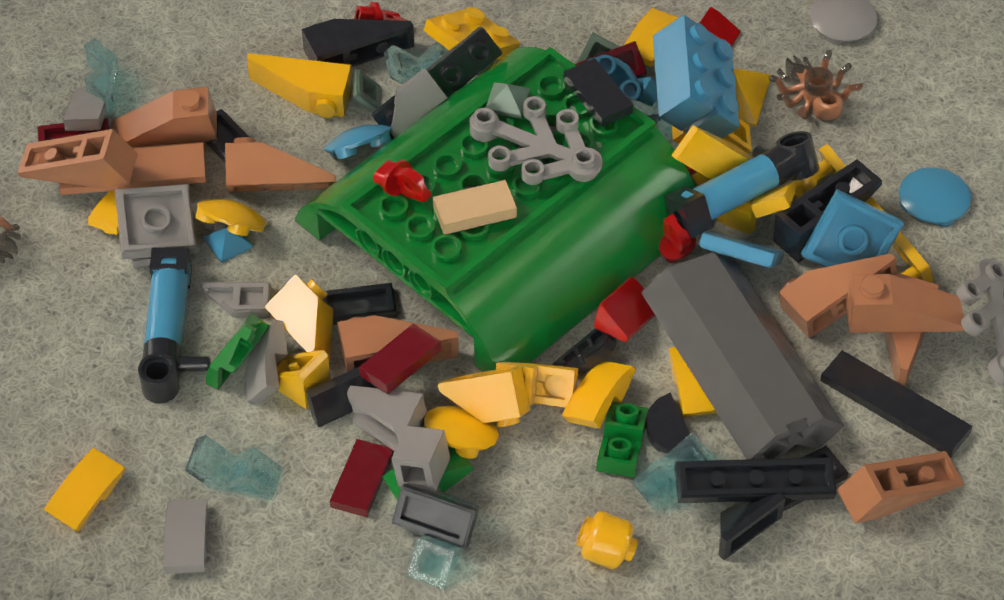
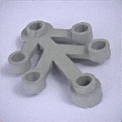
[470,96,602,185]
[956,259,1004,386]

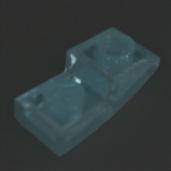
[631,432,717,512]

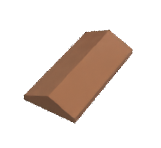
[59,141,206,195]

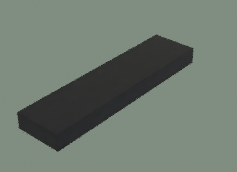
[820,350,973,458]
[674,457,837,503]

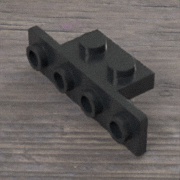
[372,27,502,140]

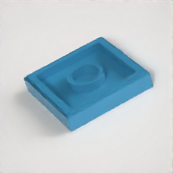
[801,189,904,267]
[699,231,785,268]

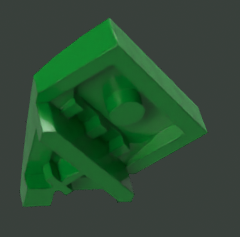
[206,313,270,390]

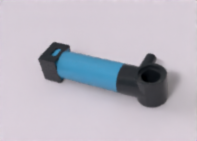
[664,131,820,238]
[138,248,211,404]

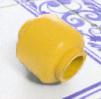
[576,511,638,570]

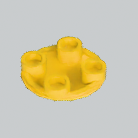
[195,199,268,236]
[423,406,499,459]

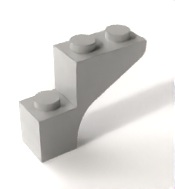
[347,385,450,492]

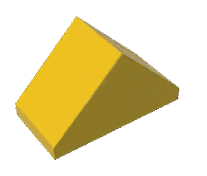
[276,350,331,410]

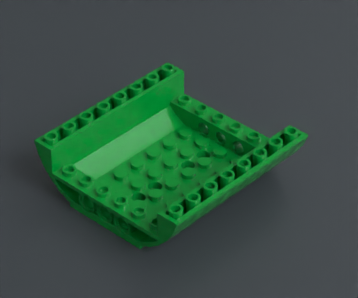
[295,47,696,372]

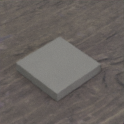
[115,184,197,259]

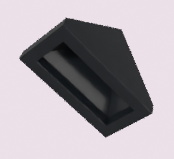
[719,493,785,560]

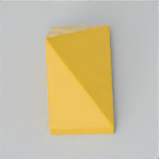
[732,68,772,127]

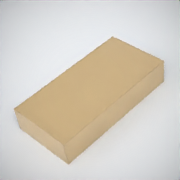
[433,180,517,235]

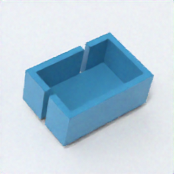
[653,15,740,139]

